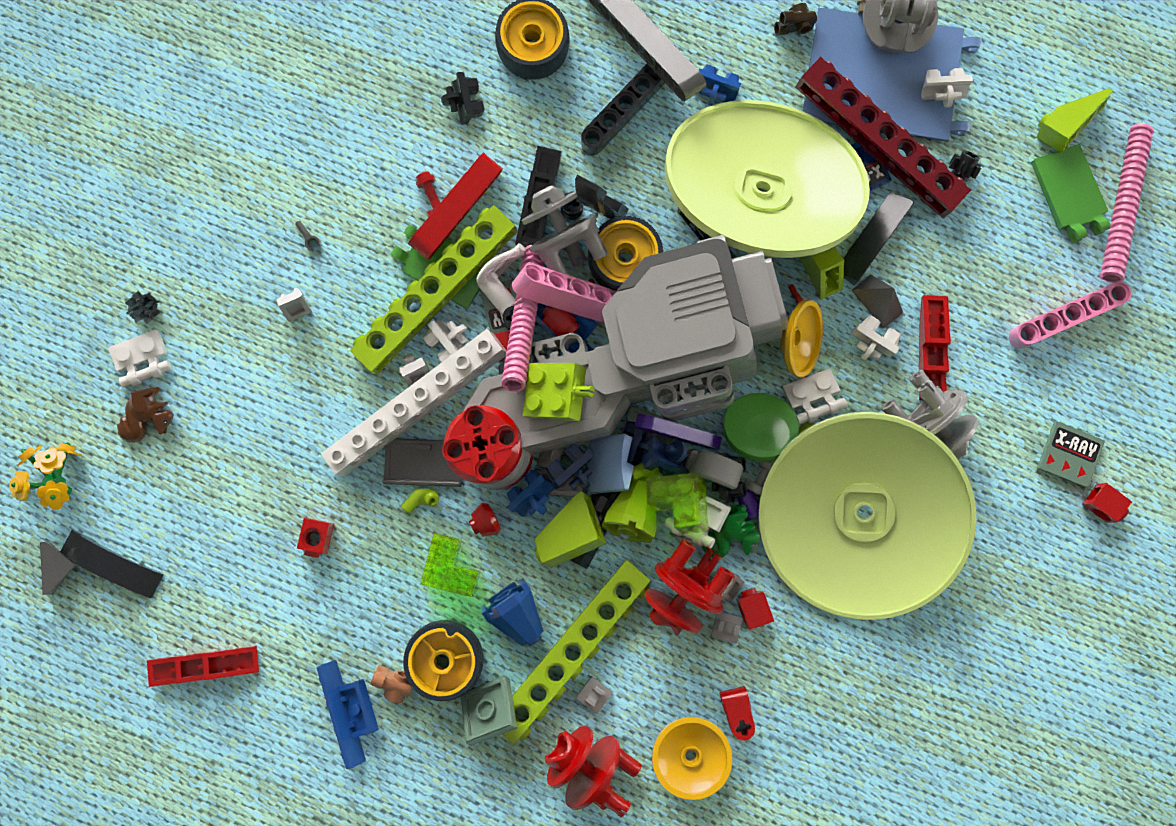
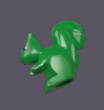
[702,504,760,558]

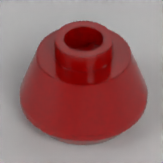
[469,503,501,537]

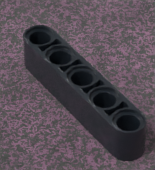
[581,64,665,156]

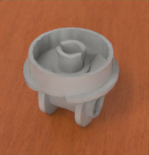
[863,0,938,54]

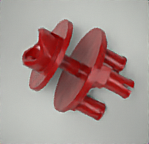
[644,539,735,636]
[545,726,642,818]

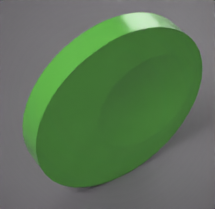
[723,393,799,462]

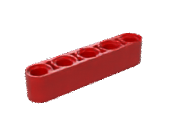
[408,152,503,260]

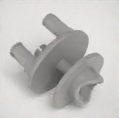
[521,186,608,275]
[881,370,979,460]

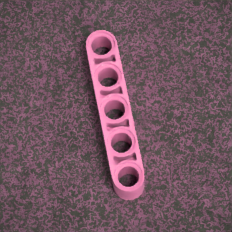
[512,263,617,323]
[1009,282,1131,349]

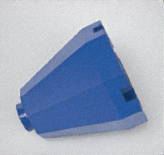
[480,578,543,646]

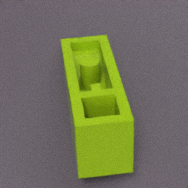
[1036,88,1113,153]

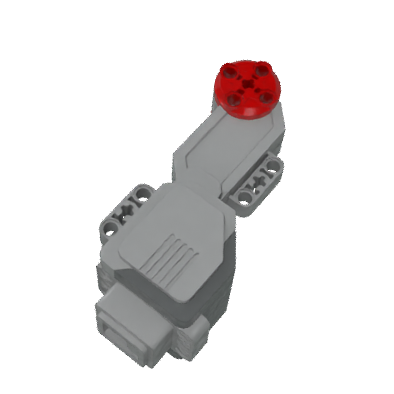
[442,234,787,490]

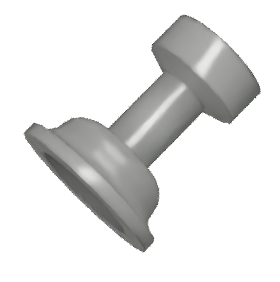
[746,461,774,495]

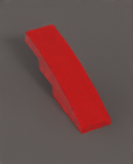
[919,295,951,400]
[147,646,259,687]

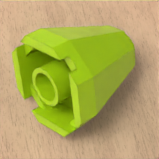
[601,477,657,543]

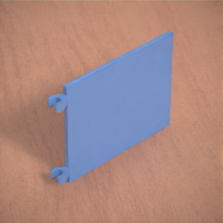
[803,7,981,142]

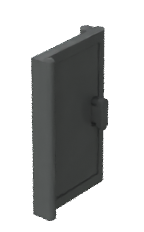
[382,438,462,487]

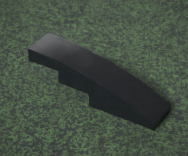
[515,146,563,247]

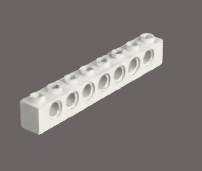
[321,329,507,476]

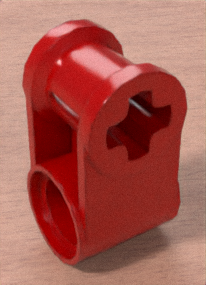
[719,686,755,741]

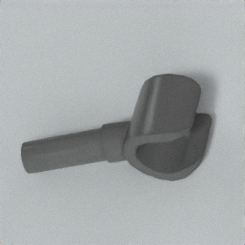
[295,221,321,252]

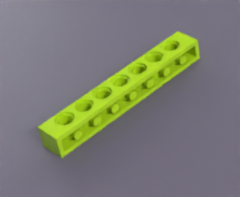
[350,205,518,375]
[502,560,651,745]

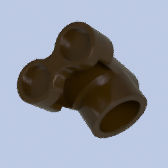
[774,3,817,36]

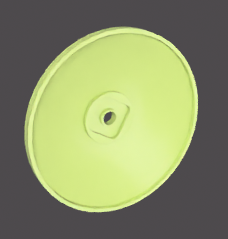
[665,100,870,258]
[759,412,977,620]

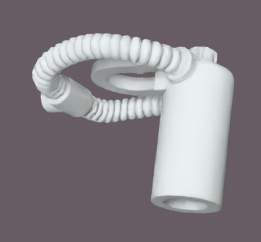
[477,244,526,315]

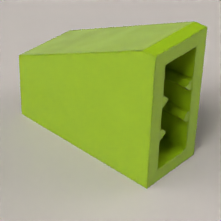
[799,247,844,300]
[534,491,607,568]

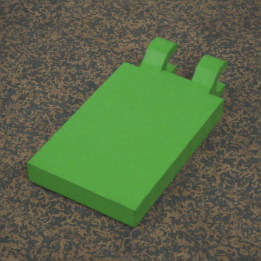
[1031,144,1110,244]
[391,225,481,310]

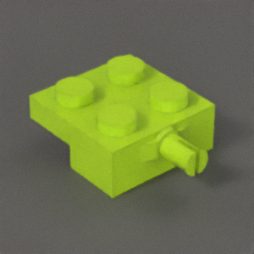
[523,363,595,421]

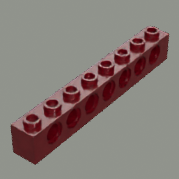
[795,56,971,219]

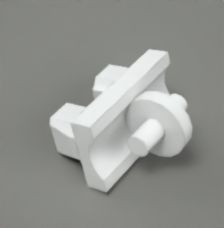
[921,68,973,108]
[851,315,901,361]
[423,320,468,362]

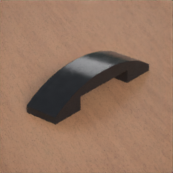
[575,174,629,219]
[61,530,164,598]

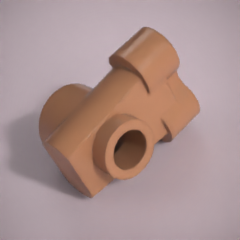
[370,665,412,703]

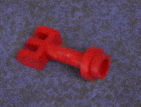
[416,171,440,217]

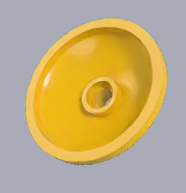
[780,300,823,377]
[652,717,732,800]

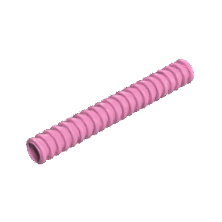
[1100,123,1154,283]
[501,245,544,392]

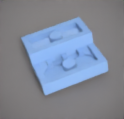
[587,434,634,494]

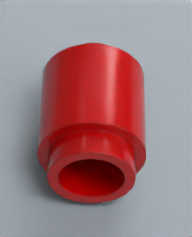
[542,306,580,336]

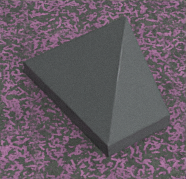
[851,275,903,329]
[40,542,75,595]

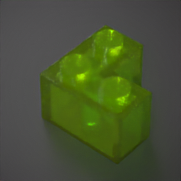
[646,472,708,534]
[420,533,481,597]

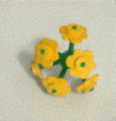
[9,442,82,510]

